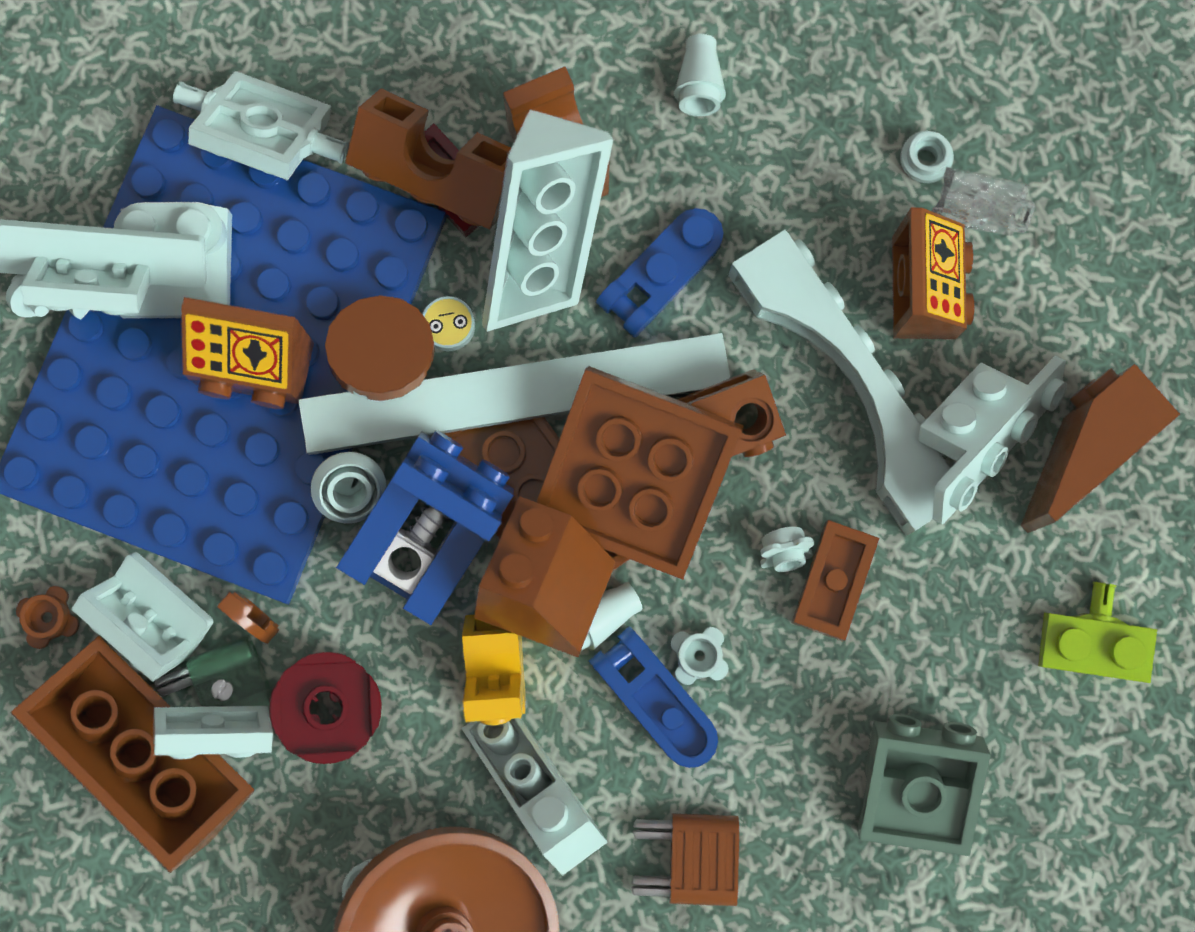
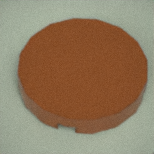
[325,295,435,401]

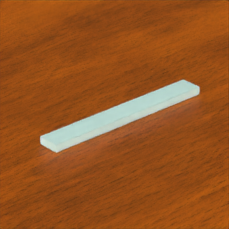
[299,333,731,455]

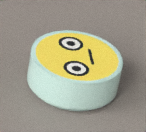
[423,296,475,351]

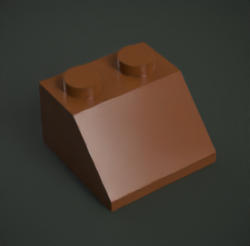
[474,496,616,657]

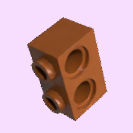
[676,369,786,457]

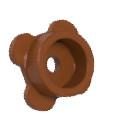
[16,586,79,649]

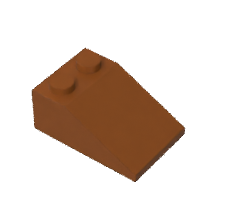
[1021,364,1180,533]

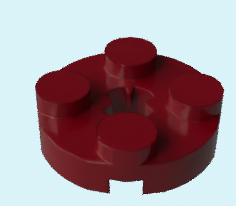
[269,652,382,764]

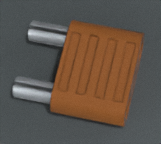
[631,813,739,906]

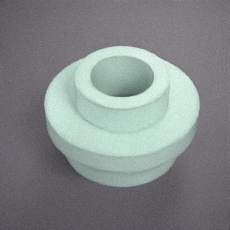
[900,131,953,183]

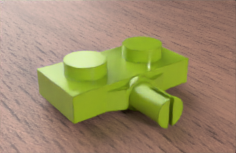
[1038,582,1158,683]

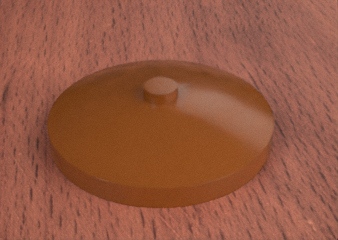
[333,827,560,932]

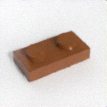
[791,520,880,641]

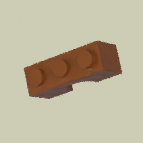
[345,88,512,230]

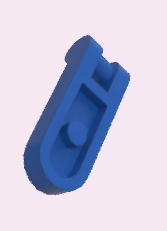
[596,208,723,338]
[588,626,718,768]

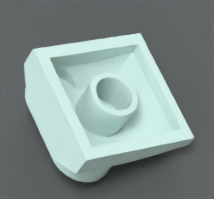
[114,202,232,318]

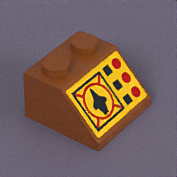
[892,207,974,339]
[181,297,314,409]

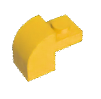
[462,615,526,725]

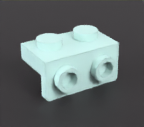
[71,552,213,682]

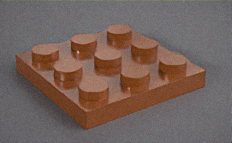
[537,366,744,580]

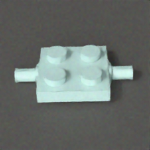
[173,71,349,180]

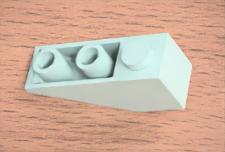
[461,718,607,875]

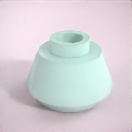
[311,452,386,523]

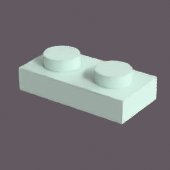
[153,706,273,759]

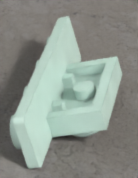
[0,219,207,315]
[919,355,1067,524]

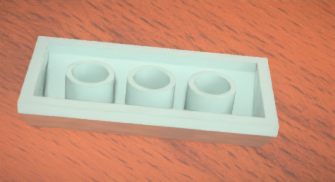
[482,110,613,332]

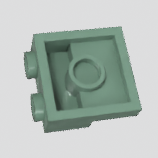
[857,714,991,856]

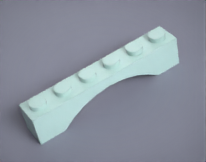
[728,229,956,536]

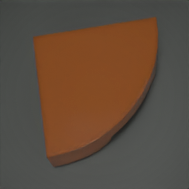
[217,592,279,644]

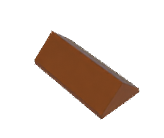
[11,636,254,873]

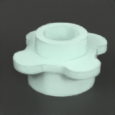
[760,527,814,572]
[671,627,729,685]

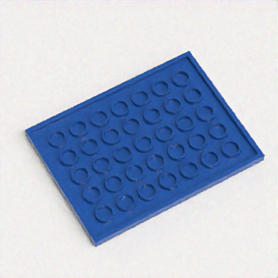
[0,105,447,605]

